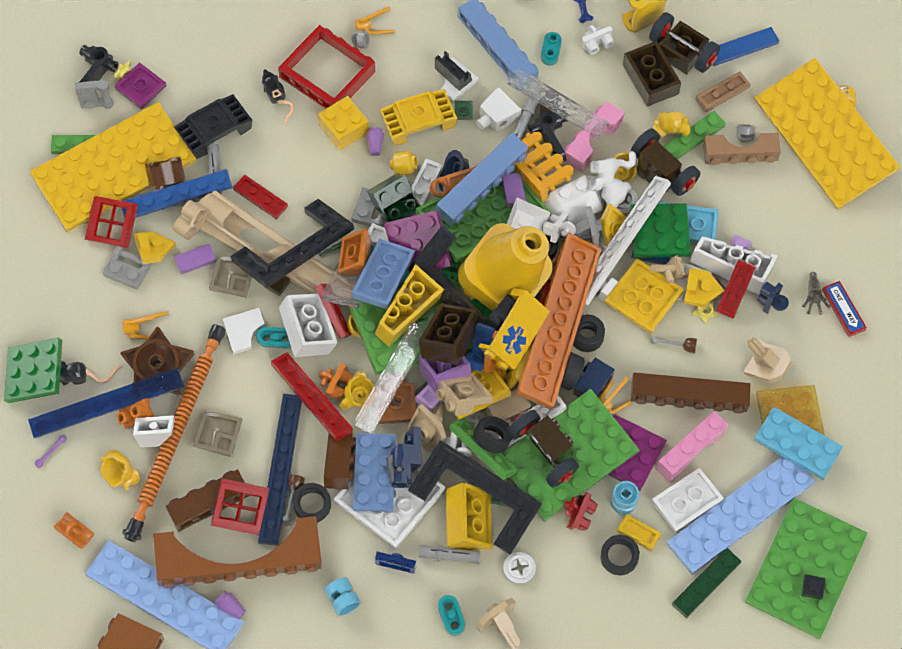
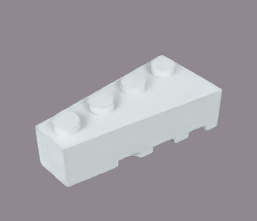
[690,237,778,295]

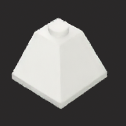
[507,198,551,231]

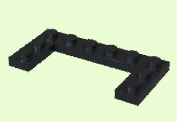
[230,199,355,288]
[409,225,517,336]
[408,440,542,555]

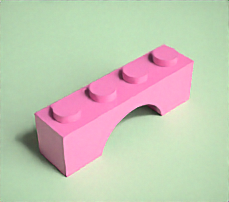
[564,101,625,172]
[656,411,729,483]

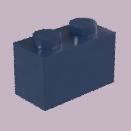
[573,357,615,398]

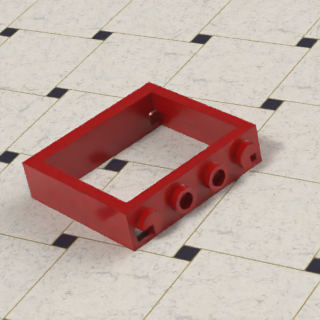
[278,25,376,109]

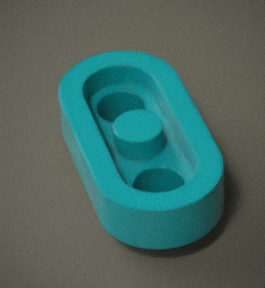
[541,32,562,66]
[257,327,291,349]
[438,595,465,636]

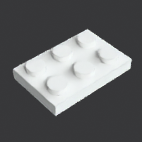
[651,468,724,533]

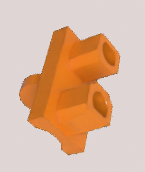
[318,363,353,401]
[116,398,154,429]
[53,512,95,550]

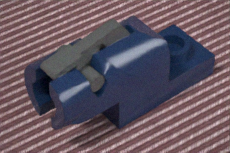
[386,426,422,488]

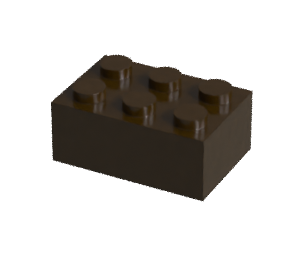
[623,41,681,107]
[419,303,478,365]

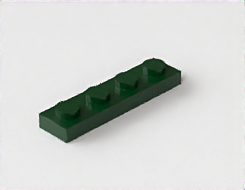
[672,548,742,619]

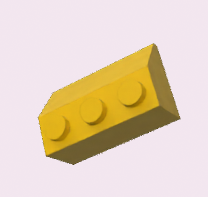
[446,483,493,550]

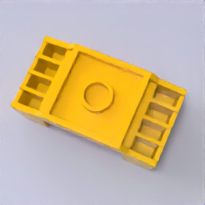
[380,89,457,145]

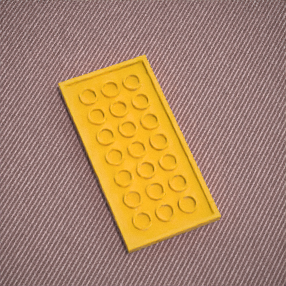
[754,58,900,210]
[29,102,196,232]

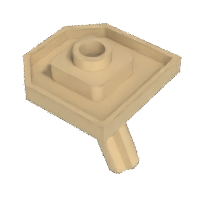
[744,337,792,383]
[406,404,446,451]
[477,598,521,649]

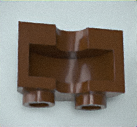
[145,156,185,190]

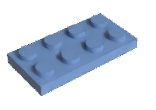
[351,238,415,310]
[353,433,396,512]

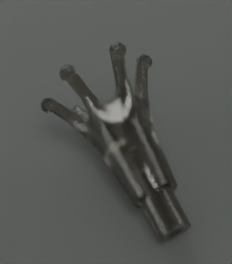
[802,272,831,315]

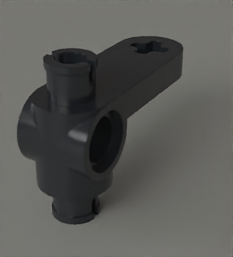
[76,45,119,94]
[528,110,569,162]

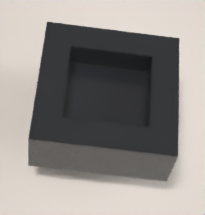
[801,574,825,600]

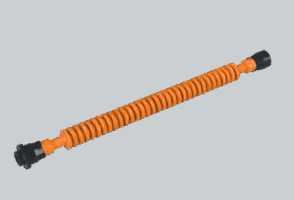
[122,324,226,542]

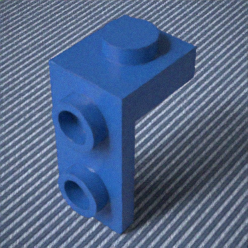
[465,323,495,372]

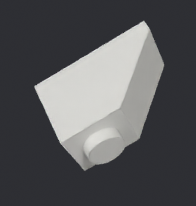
[133,416,175,448]

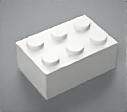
[279,294,337,357]

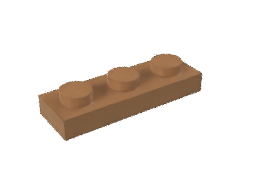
[695,71,751,112]

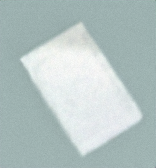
[321,263,363,308]

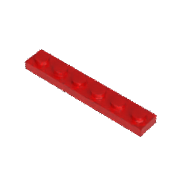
[271,352,353,442]

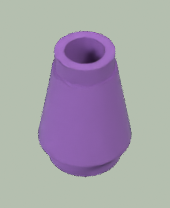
[366,127,384,156]
[215,591,246,619]

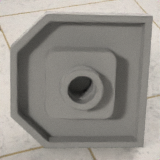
[560,206,602,248]

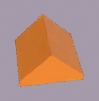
[338,229,372,275]

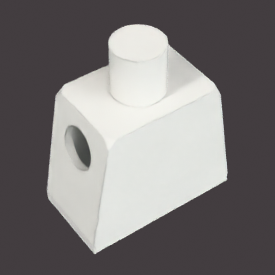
[476,87,522,131]

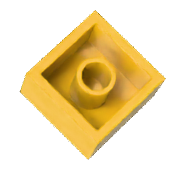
[318,96,369,151]

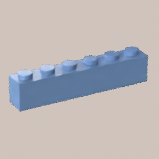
[458,0,539,91]
[434,133,528,227]

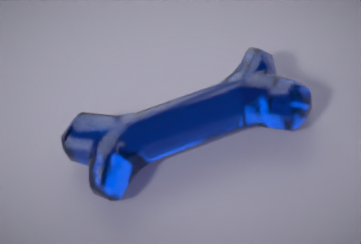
[573,0,594,24]

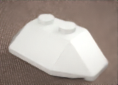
[543,175,606,224]

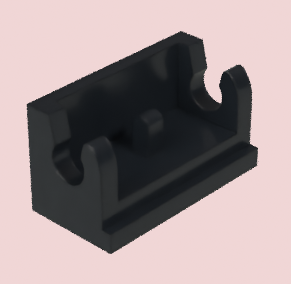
[435,51,472,91]

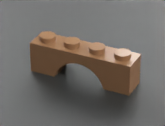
[703,133,781,165]

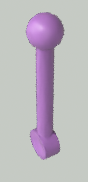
[35,435,67,468]

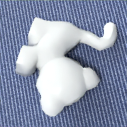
[589,151,636,208]

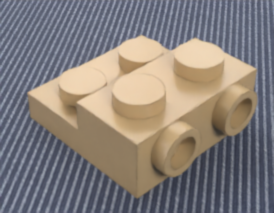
[436,375,493,416]

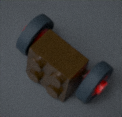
[649,12,720,75]
[631,128,701,196]
[507,409,579,488]

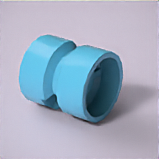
[611,481,639,515]
[324,577,361,616]

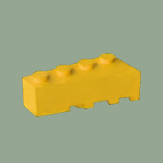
[375,264,444,347]

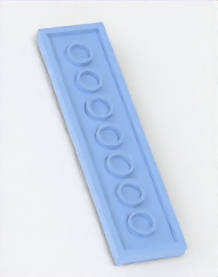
[666,457,815,575]
[85,540,244,649]

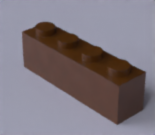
[166,469,250,532]

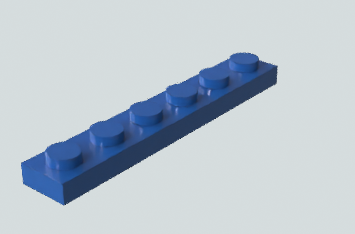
[122,169,233,218]

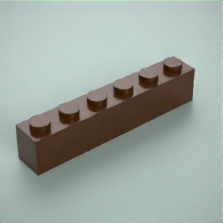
[631,372,751,413]

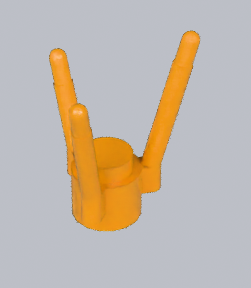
[354,7,395,35]
[122,311,169,340]
[599,376,632,415]

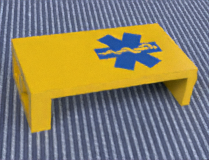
[479,288,550,370]

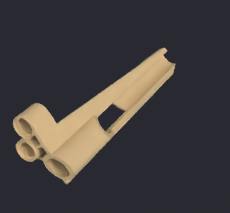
[172,190,355,305]

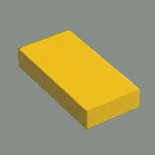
[616,514,662,552]

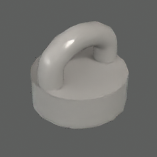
[351,30,370,48]
[737,124,755,142]

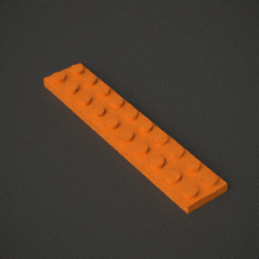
[516,232,601,410]

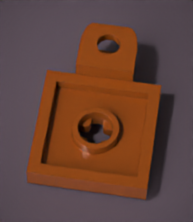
[375,369,416,424]

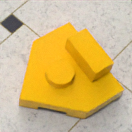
[600,204,627,246]
[134,231,176,264]
[684,268,725,307]

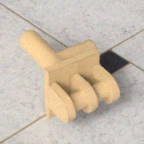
[651,256,688,284]

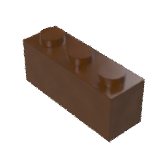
[324,433,356,490]

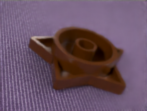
[120,327,195,396]

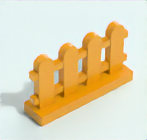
[514,132,574,202]

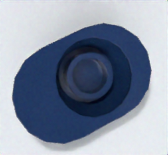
[439,150,470,192]

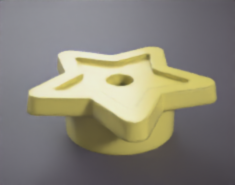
[114,61,132,81]
[693,301,718,323]

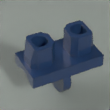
[757,282,789,314]

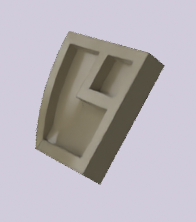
[209,257,252,298]
[193,412,243,457]

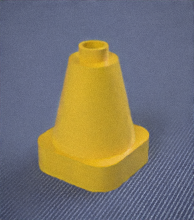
[458,223,552,312]

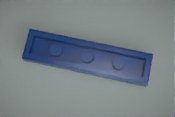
[713,27,779,66]

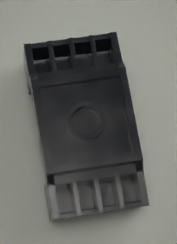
[174,94,253,159]

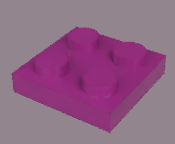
[115,62,167,109]

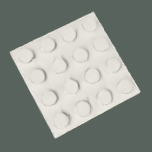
[333,467,446,549]

